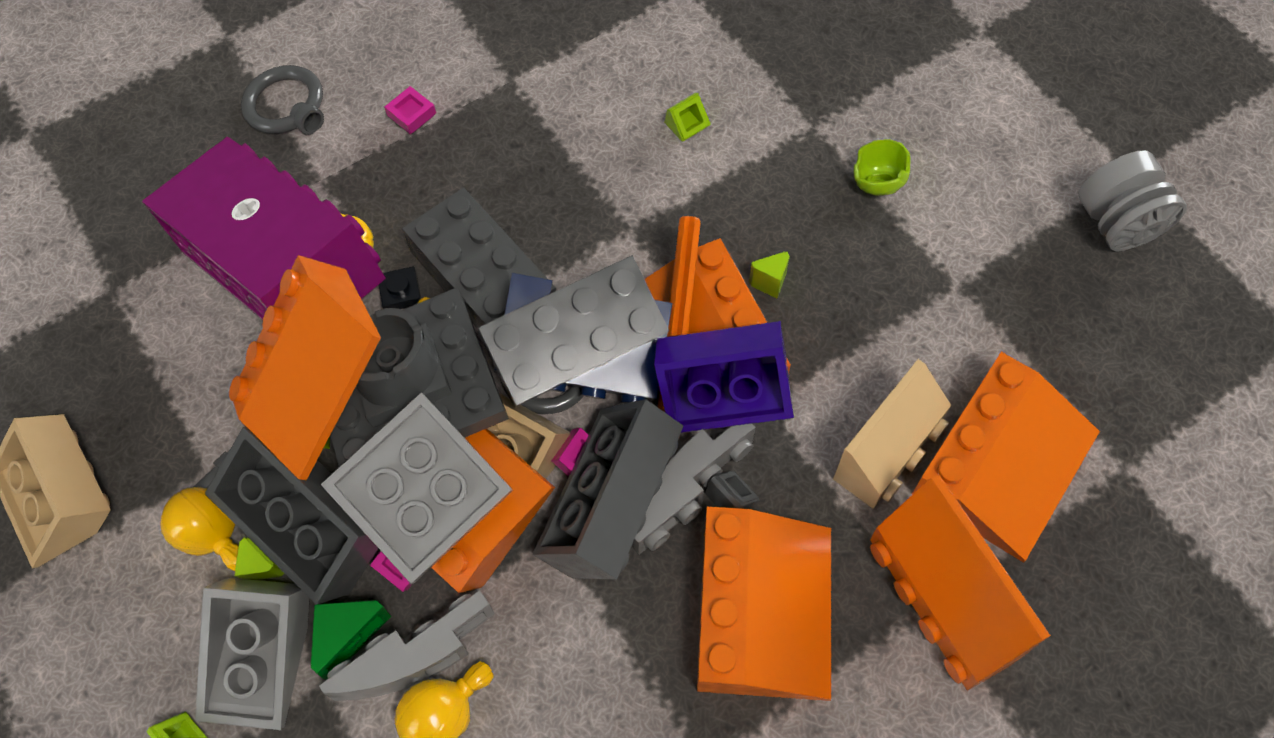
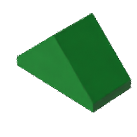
[311,600,392,680]

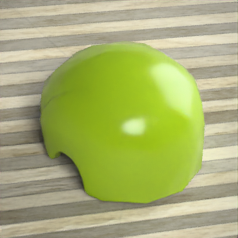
[853,139,911,196]

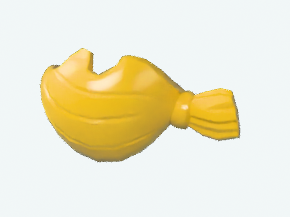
[160,487,239,571]
[395,661,494,738]

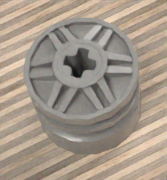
[1078,151,1187,252]

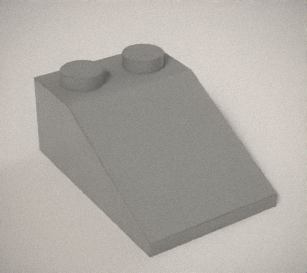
[195,578,309,730]

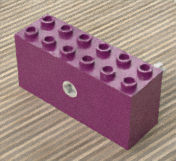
[142,136,386,321]

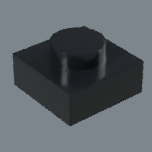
[379,266,421,309]

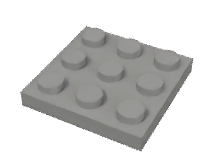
[321,392,514,584]

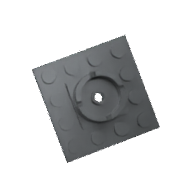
[330,287,509,467]

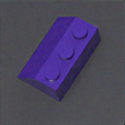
[654,321,794,433]

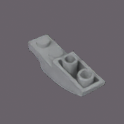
[633,424,756,555]
[319,590,495,701]

